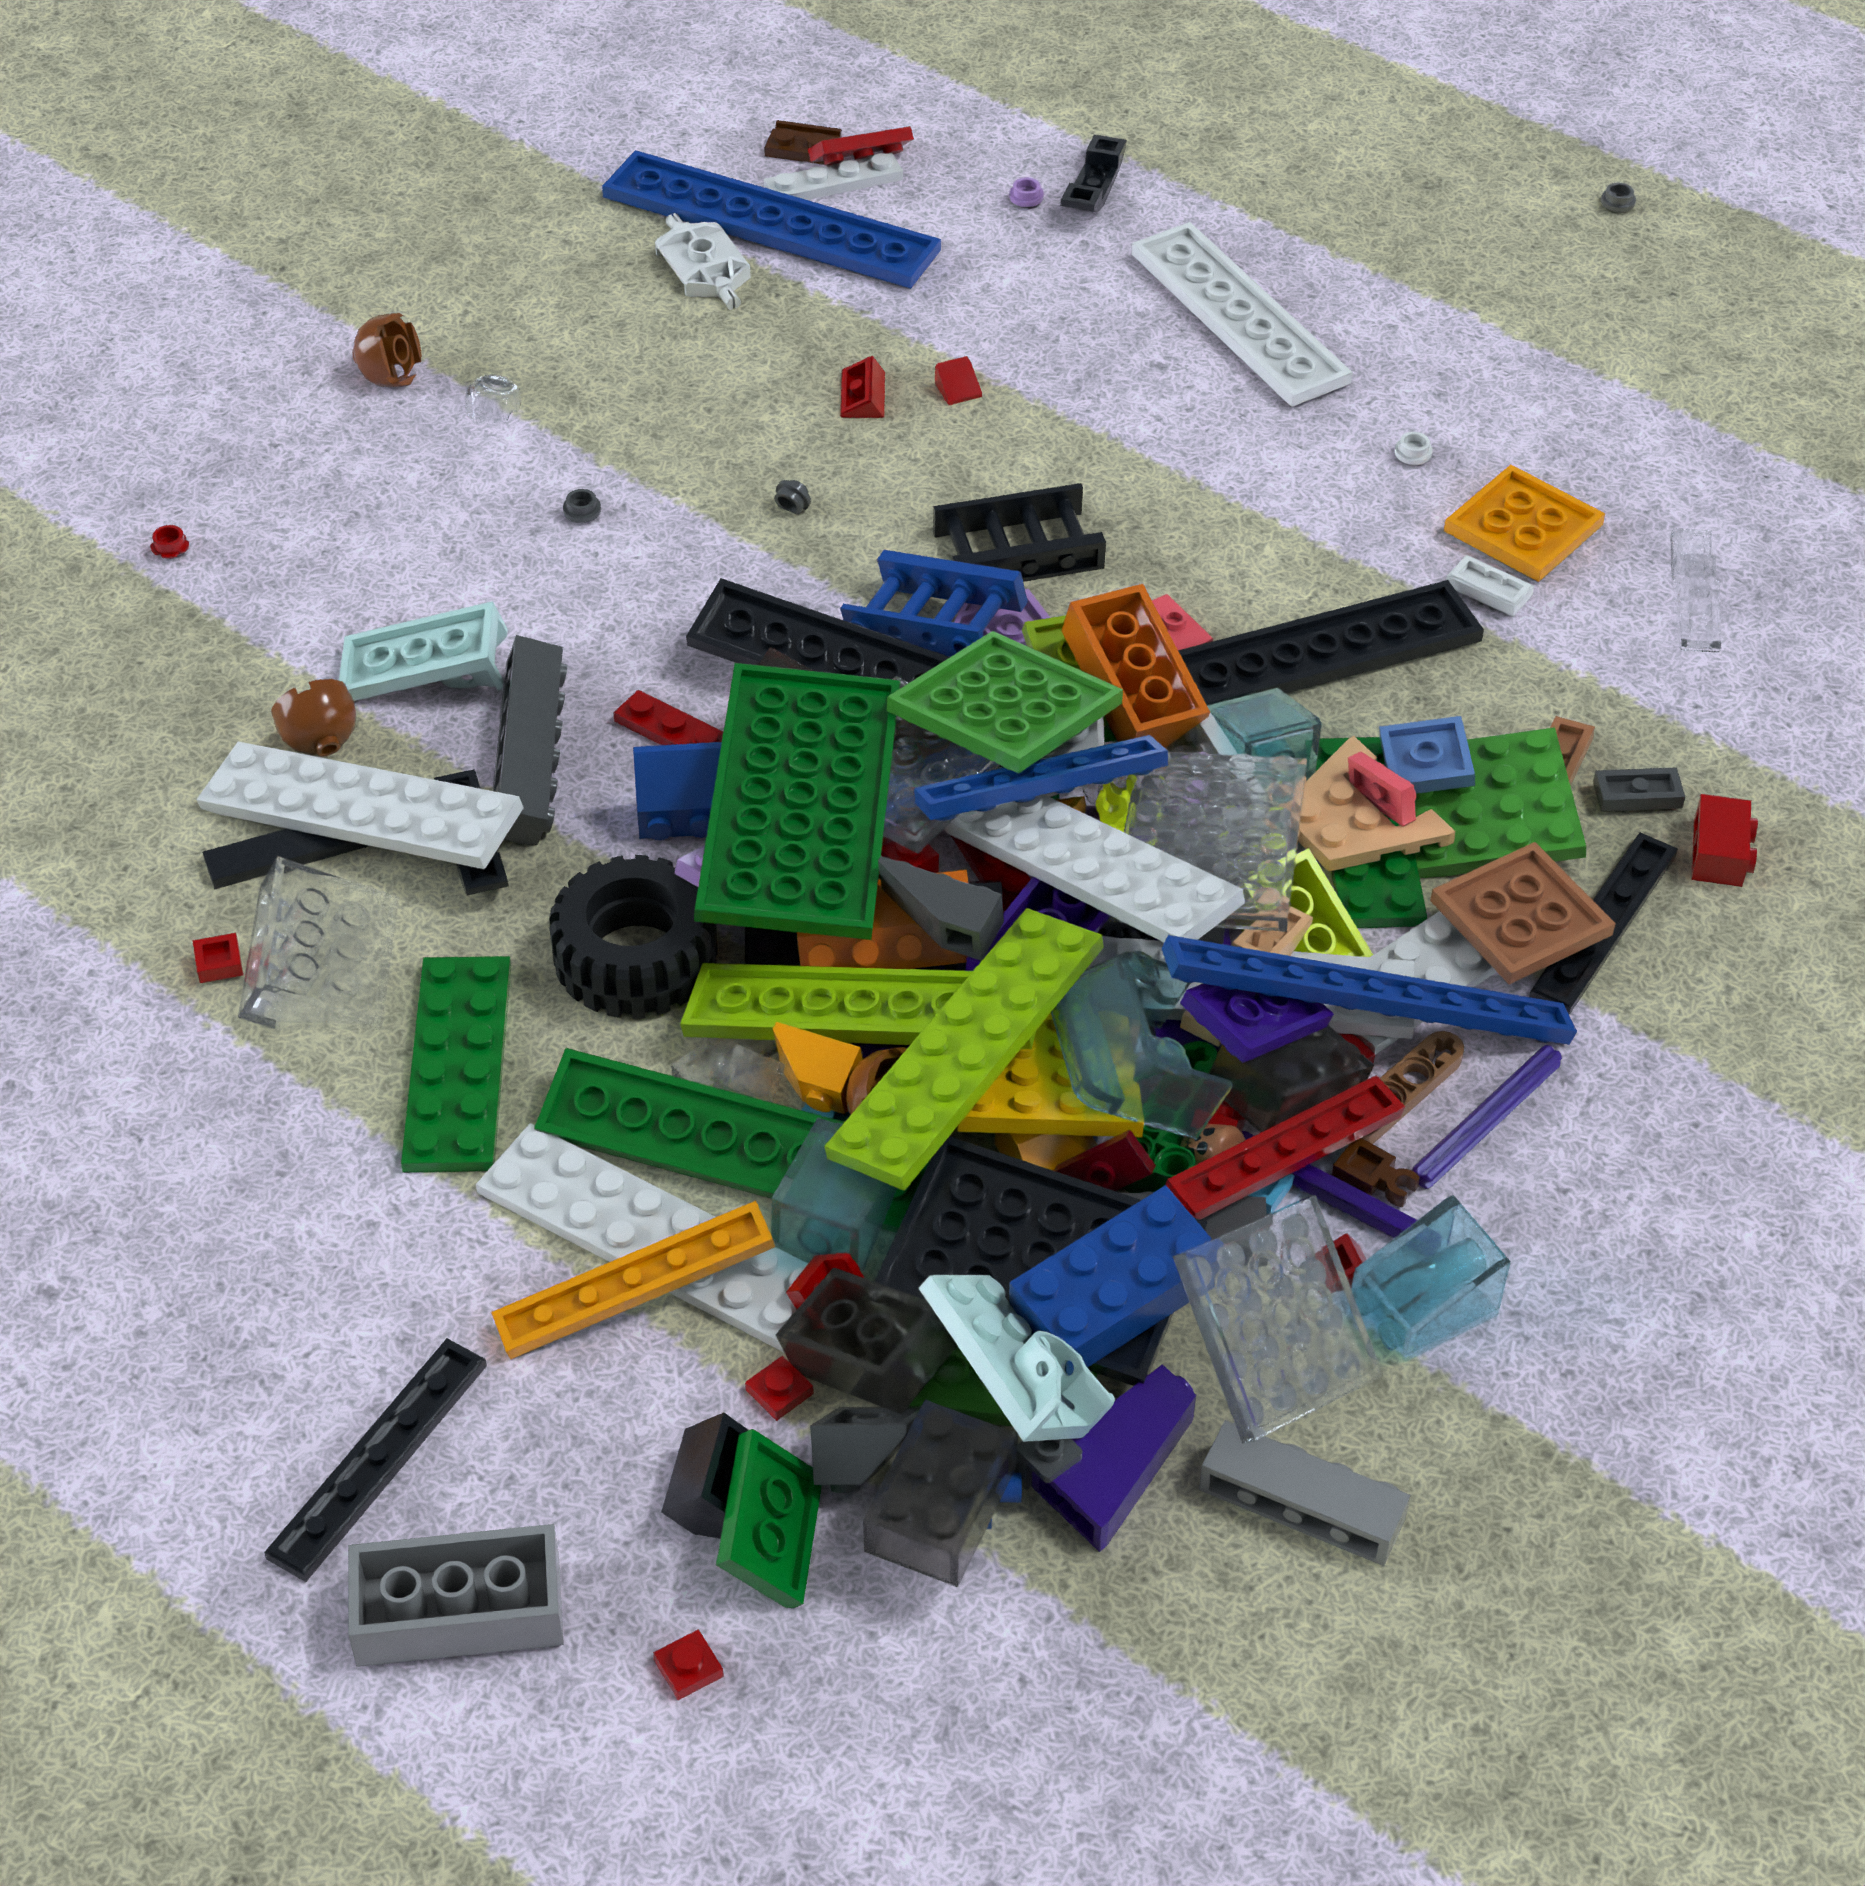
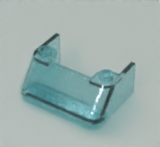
[1051,951,1233,1140]

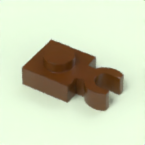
[1331,1138,1420,1207]

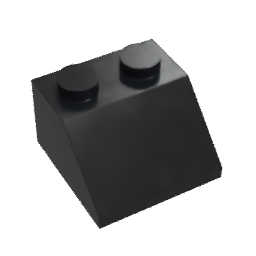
[661,1412,749,1539]

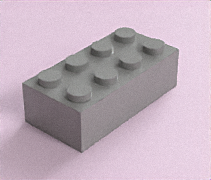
[348,1524,564,1667]

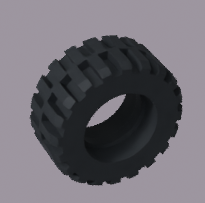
[549,855,718,1019]

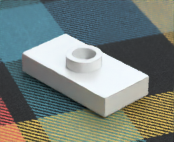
[1446,555,1534,617]

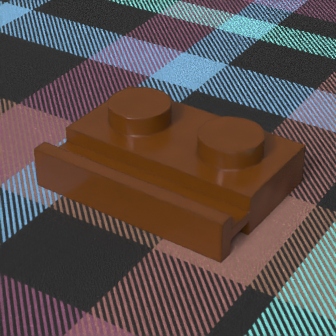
[764,120,842,165]

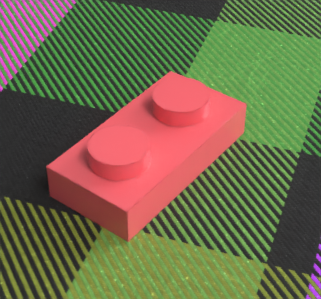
[1348,751,1416,826]

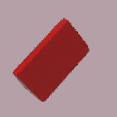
[840,356,885,418]

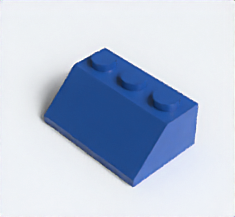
[633,742,722,840]

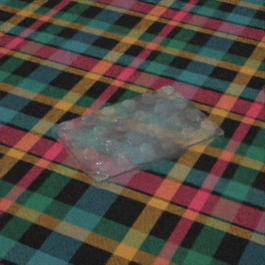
[1110,752,1307,932]

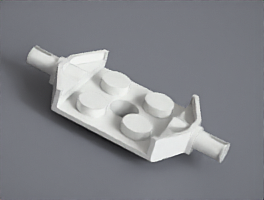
[655,213,751,310]

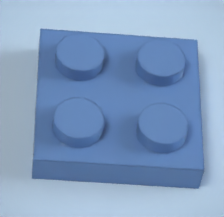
[1379,716,1475,793]

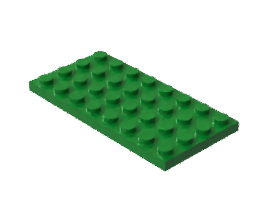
[694,663,900,940]

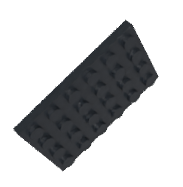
[872,1136,1207,1386]

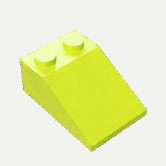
[1232,848,1373,957]

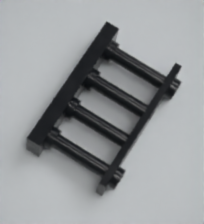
[933,483,1106,582]

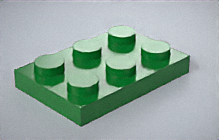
[716,1429,822,1608]

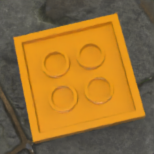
[1444,464,1605,582]

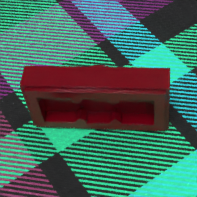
[1054,1130,1156,1191]

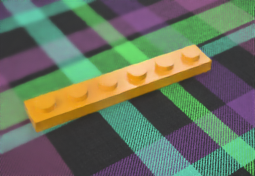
[491,1200,775,1360]

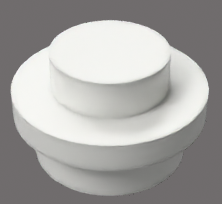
[1395,432,1432,465]

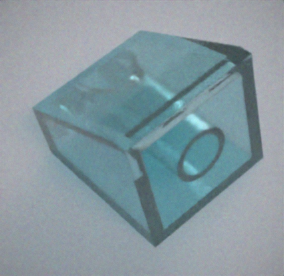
[1207,688,1322,793]
[771,1117,897,1274]
[1350,1195,1511,1362]

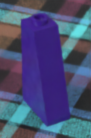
[1032,1364,1196,1552]

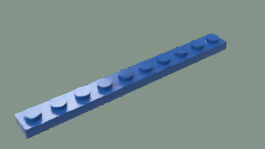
[1161,935,1577,1045]

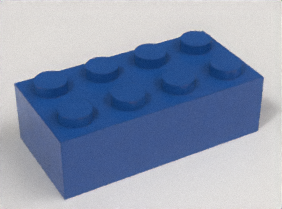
[1009,1185,1225,1376]

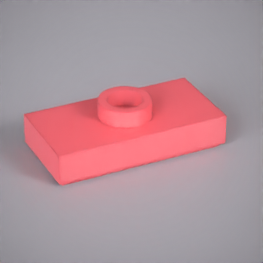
[1152,594,1213,650]

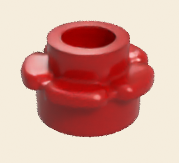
[150,525,189,559]

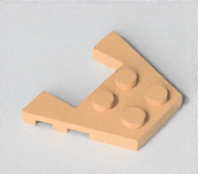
[1278,736,1455,871]

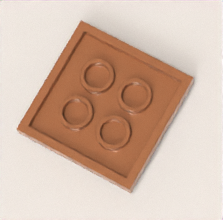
[1430,842,1616,985]

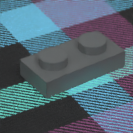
[1593,767,1686,812]

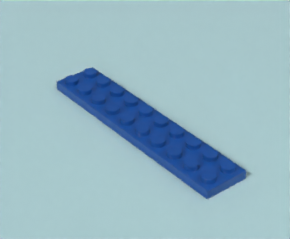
[602,150,941,289]

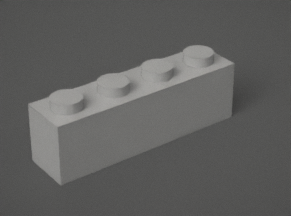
[1199,1420,1411,1566]

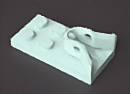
[339,601,508,701]
[919,1275,1115,1442]

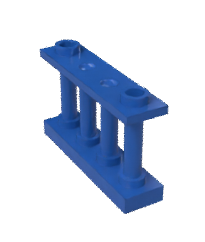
[840,550,1028,657]

